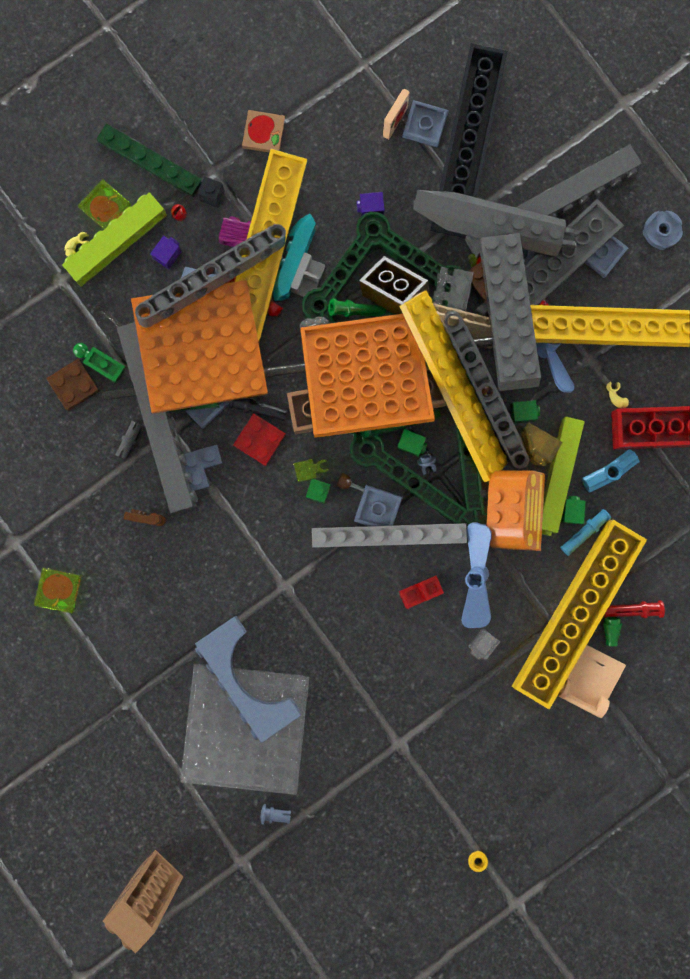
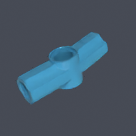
[582,449,640,493]

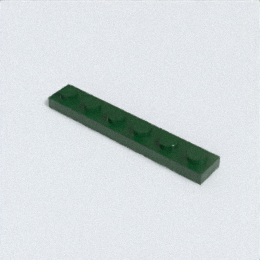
[97,124,202,197]

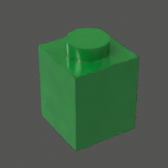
[510,400,540,424]
[397,429,427,457]
[306,479,330,504]
[561,496,586,525]

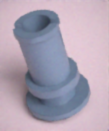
[260,804,291,825]

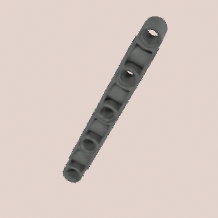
[135,224,286,328]
[443,311,529,469]

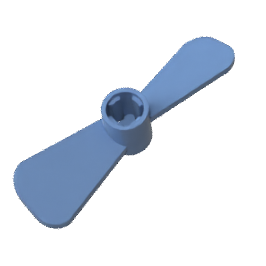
[536,300,574,393]
[461,522,492,628]

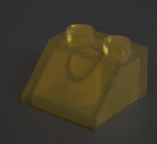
[520,423,563,467]

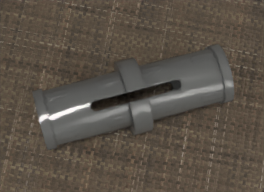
[115,421,143,460]

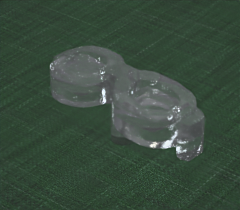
[300,317,328,330]

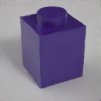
[357,192,384,217]
[150,235,182,270]

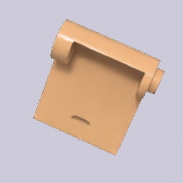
[558,645,626,718]

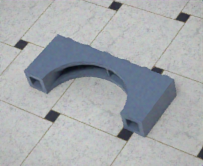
[195,616,301,743]

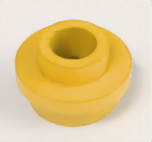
[468,851,488,872]

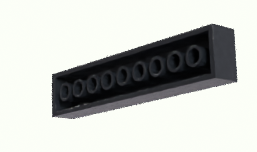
[430,43,508,238]

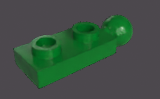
[73,343,126,384]

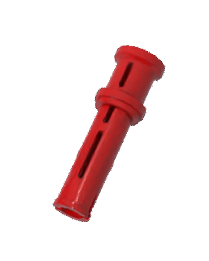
[604,600,665,618]

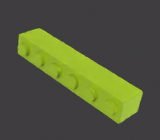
[62,192,167,287]

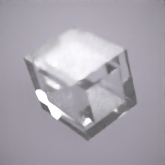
[468,629,500,660]

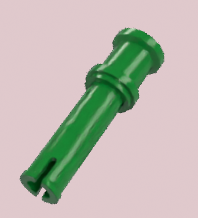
[328,299,386,317]

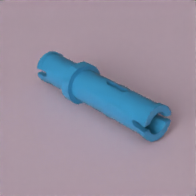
[560,509,611,556]

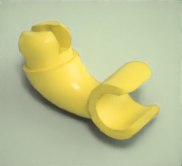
[64,232,89,256]
[606,382,629,408]

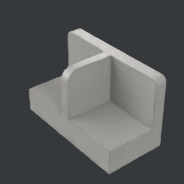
[290,252,325,297]

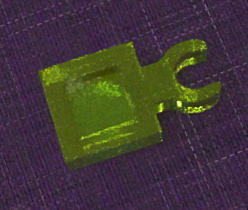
[294,459,329,483]

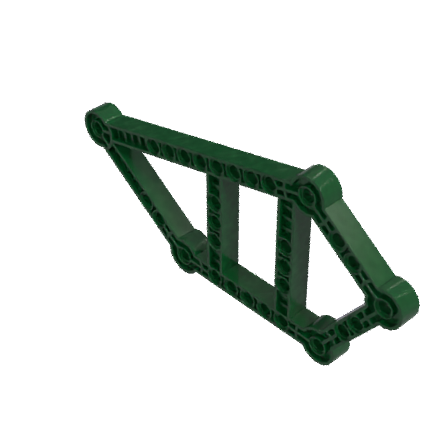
[302,212,487,544]

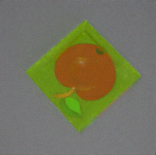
[78,179,131,230]
[34,568,82,613]

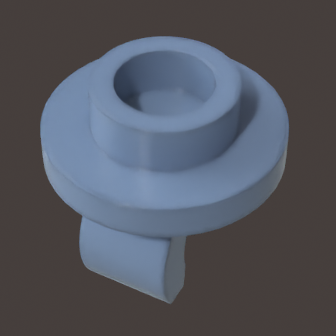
[417,454,436,475]

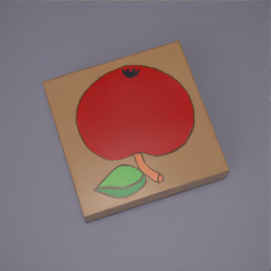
[242,110,285,153]

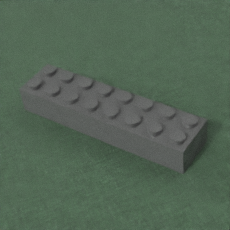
[480,233,541,391]

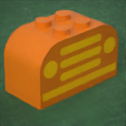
[487,470,545,551]

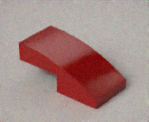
[398,576,444,609]

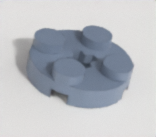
[643,210,683,250]

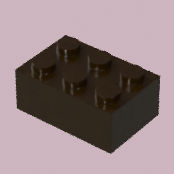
[359,256,430,315]

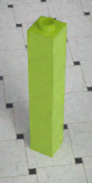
[542,417,585,536]

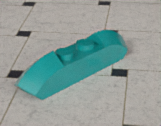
[272,214,316,301]

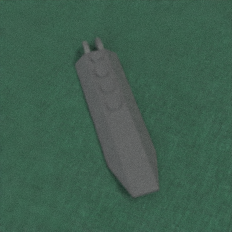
[413,190,580,257]

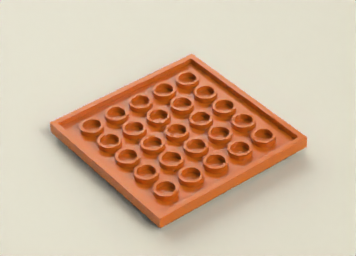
[131,280,268,414]
[300,314,435,438]

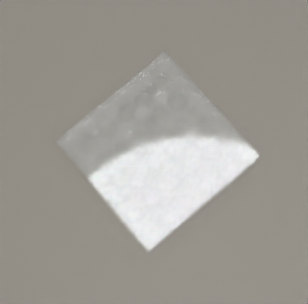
[180,664,310,795]

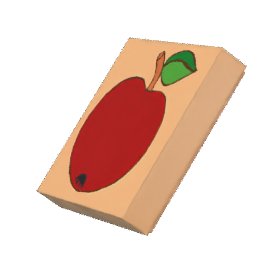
[383,89,410,140]

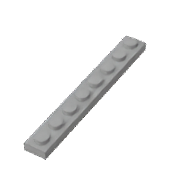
[312,523,467,547]

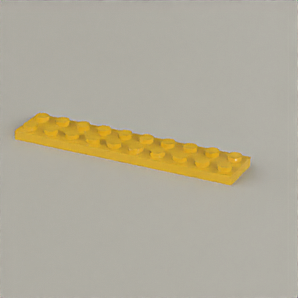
[235,149,307,342]
[399,290,508,482]
[530,305,690,347]

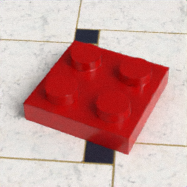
[233,413,286,466]

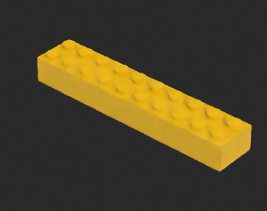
[512,520,647,709]

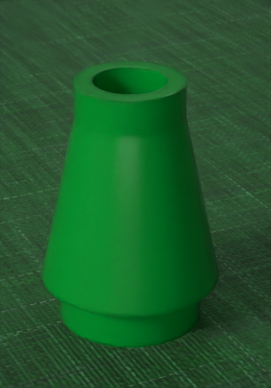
[603,617,622,646]

